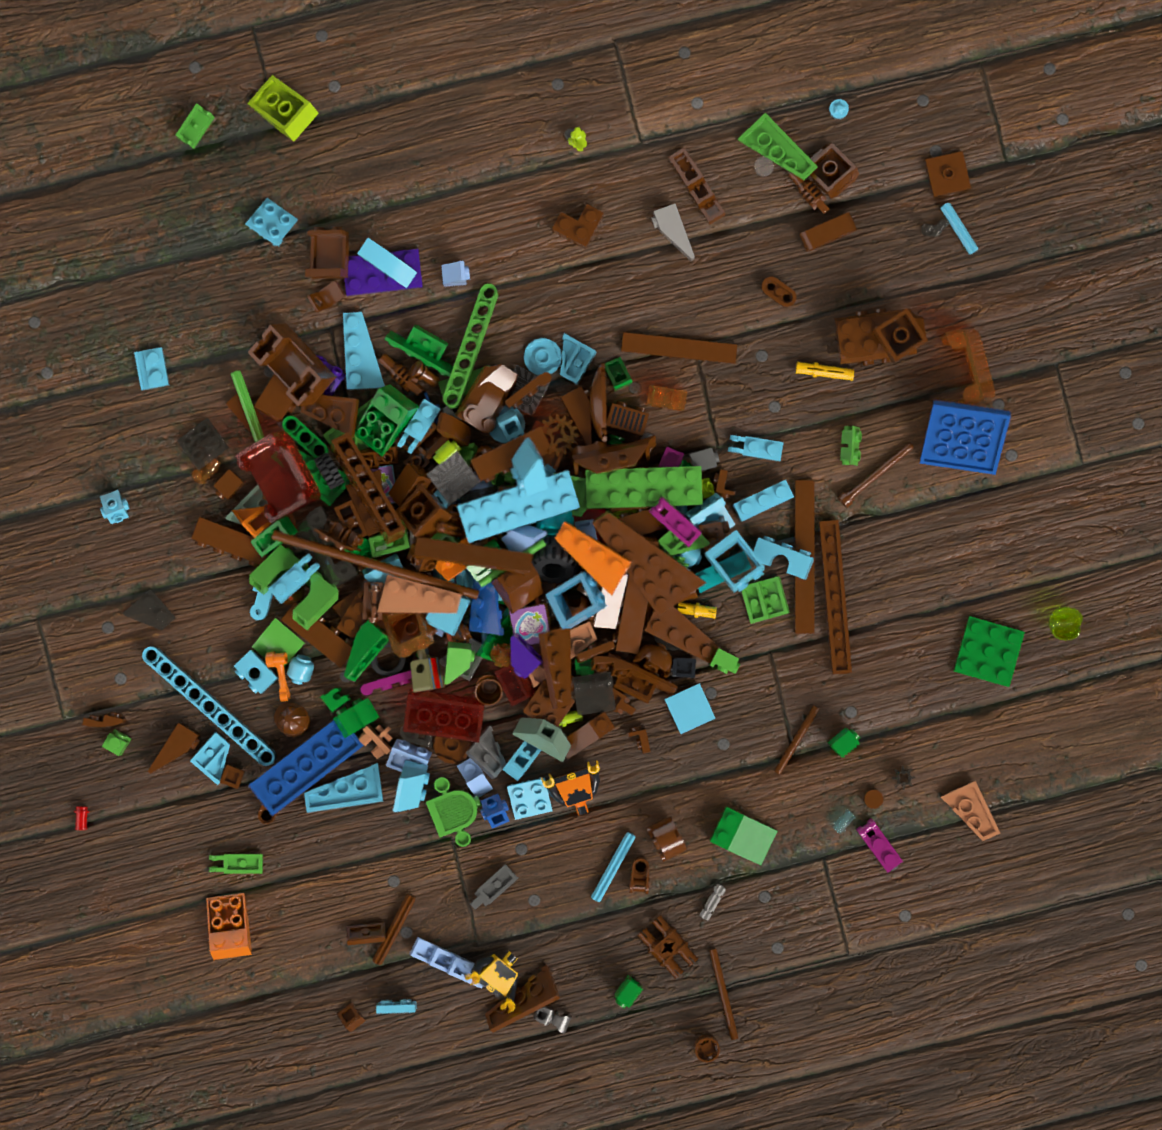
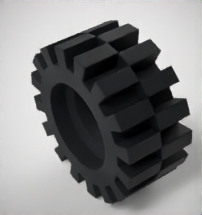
[314,452,344,489]

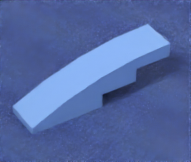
[410,937,483,989]

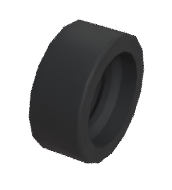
[371,640,407,676]

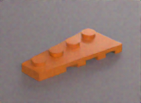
[555,522,631,595]

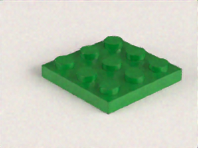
[953,616,1025,687]

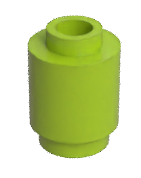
[433,440,461,466]

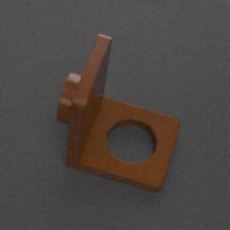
[307,281,345,312]

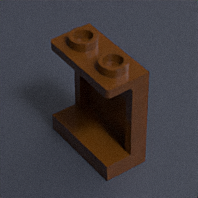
[305,227,349,279]

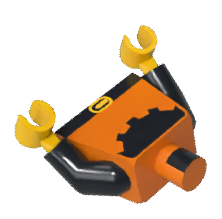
[541,760,600,815]

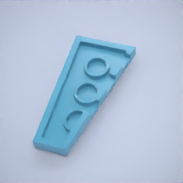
[343,312,385,390]

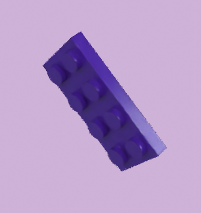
[345,249,423,296]

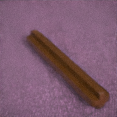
[373,894,416,965]

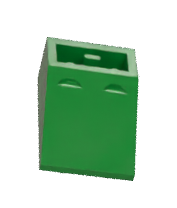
[355,384,419,456]

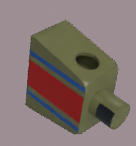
[410,647,445,692]

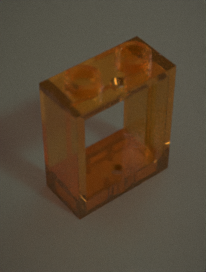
[382,612,434,658]

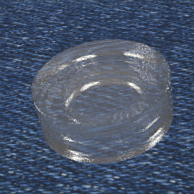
[754,157,774,177]

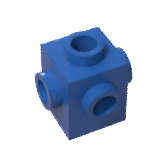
[480,794,509,829]

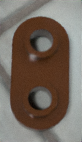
[761,277,797,308]

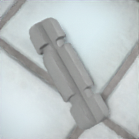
[700,884,726,920]

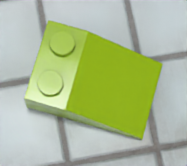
[247,75,319,142]

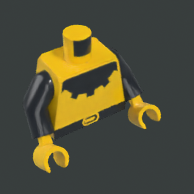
[465,951,518,1013]

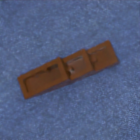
[668,148,726,225]

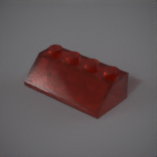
[403,689,485,743]

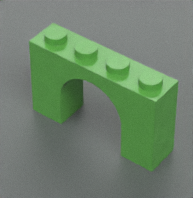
[249,545,339,630]

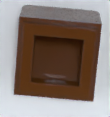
[337,1002,366,1032]

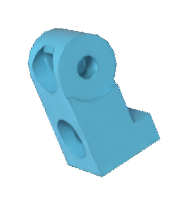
[250,587,273,620]

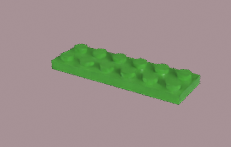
[585,466,703,509]

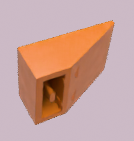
[206,893,252,960]

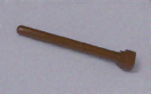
[837,443,913,508]

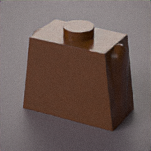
[254,375,297,422]

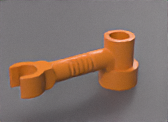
[265,652,290,701]

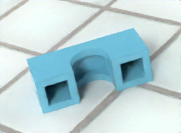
[733,480,794,522]
[753,536,814,580]

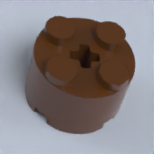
[646,816,687,862]

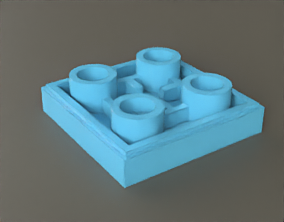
[665,683,715,734]

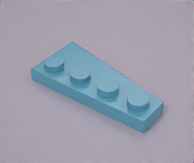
[304,763,384,813]

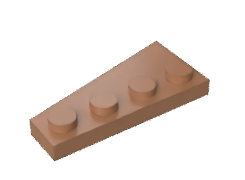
[377,575,462,614]

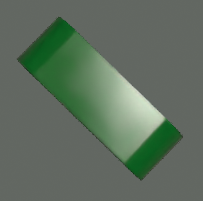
[282,416,329,458]

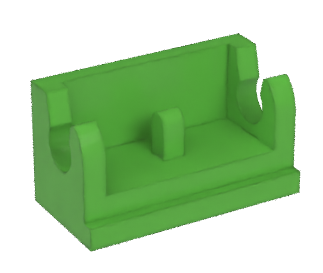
[175,103,215,149]

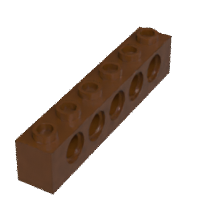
[330,432,406,545]

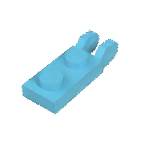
[397,399,441,454]
[728,435,783,462]
[268,554,320,604]

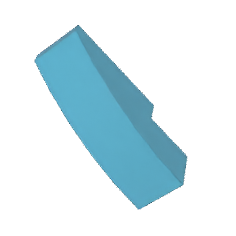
[357,238,417,289]

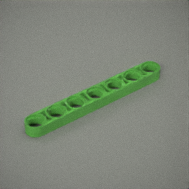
[443,284,498,409]

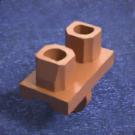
[358,725,392,759]

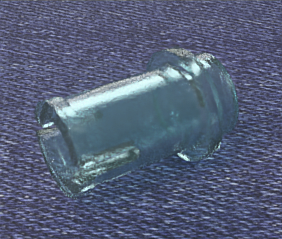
[832,809,856,834]

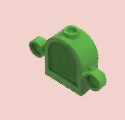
[426,777,482,847]

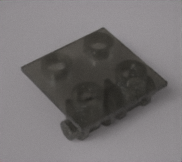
[572,672,616,715]

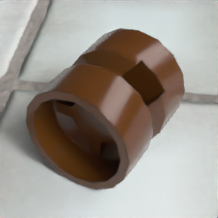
[694,1034,720,1063]

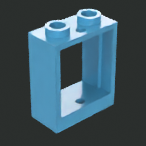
[546,572,607,629]

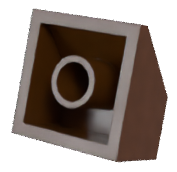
[491,563,543,614]

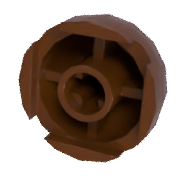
[633,643,672,679]

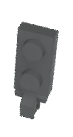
[470,864,518,910]

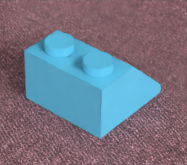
[511,437,549,496]
[393,760,430,812]

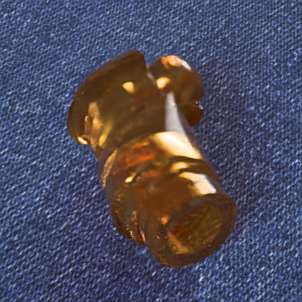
[192,456,222,484]

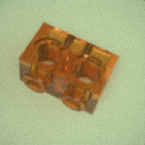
[646,385,688,412]

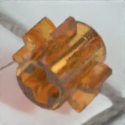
[491,643,511,668]

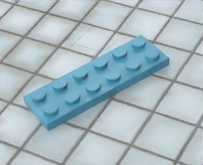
[457,470,580,543]

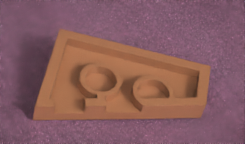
[941,780,1000,841]

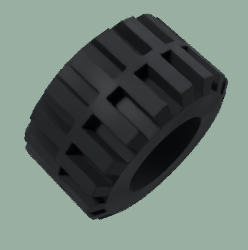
[532,536,579,584]

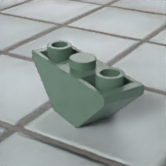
[513,718,571,762]

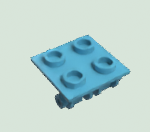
[245,198,298,247]
[507,777,552,820]

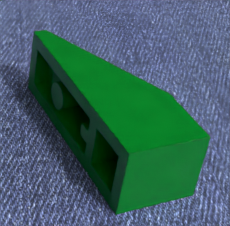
[344,620,391,682]

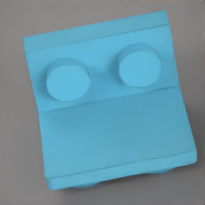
[684,493,735,529]

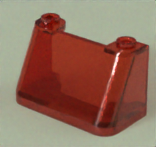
[235,431,321,523]

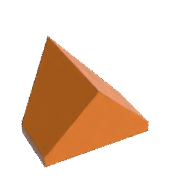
[231,505,279,538]

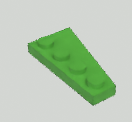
[738,113,818,181]

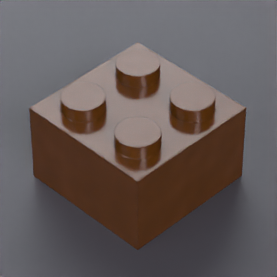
[872,308,928,363]
[396,484,453,539]

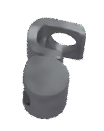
[533,1006,572,1033]

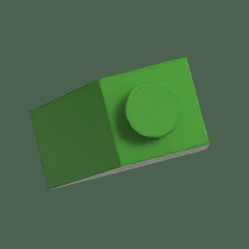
[444,641,475,684]

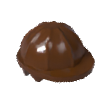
[274,703,310,737]

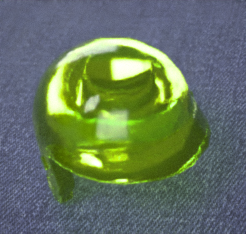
[1048,607,1083,641]

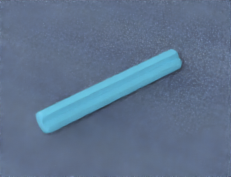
[591,832,635,902]

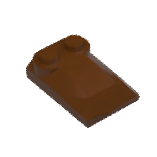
[455,364,518,435]

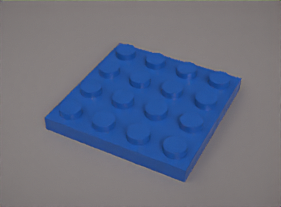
[920,400,1011,475]

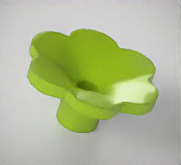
[568,127,587,152]

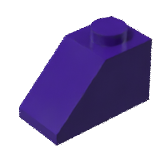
[511,633,543,679]

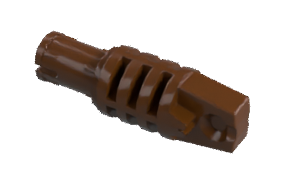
[788,173,830,214]
[378,353,424,396]

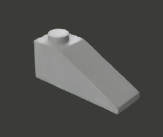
[651,204,695,261]

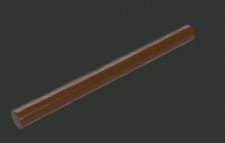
[709,948,738,1040]

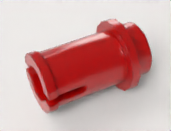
[74,806,89,830]

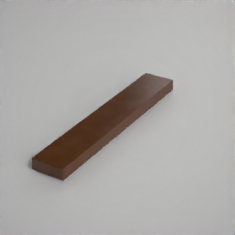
[621,332,737,364]
[414,537,533,574]

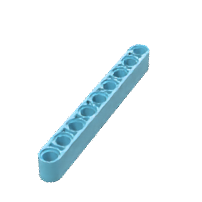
[142,647,277,766]

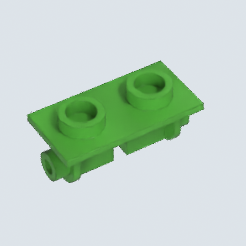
[840,426,862,466]

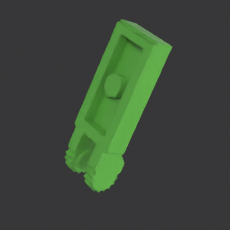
[209,854,263,874]

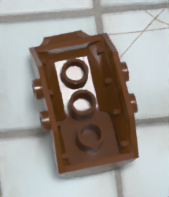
[834,308,926,366]
[571,435,656,478]

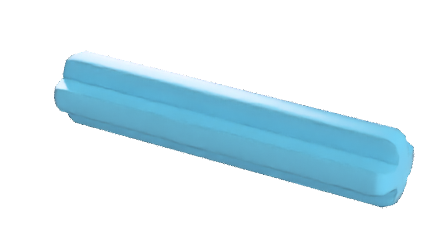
[941,202,978,254]

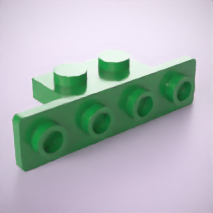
[385,324,454,377]

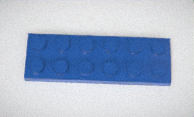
[248,720,364,816]

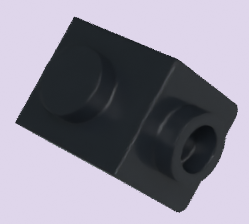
[670,657,696,678]

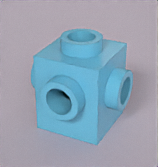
[100,490,130,524]

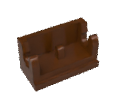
[417,431,455,464]

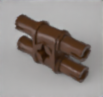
[637,915,699,979]

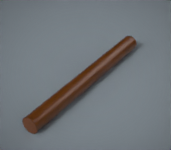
[774,705,820,775]

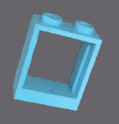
[705,530,765,593]

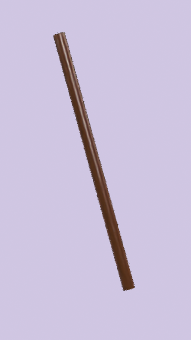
[272,530,479,600]

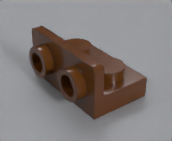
[698,516,734,560]

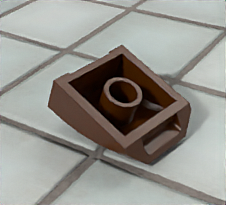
[809,143,859,199]

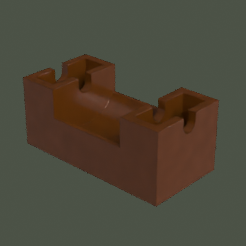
[248,323,336,406]

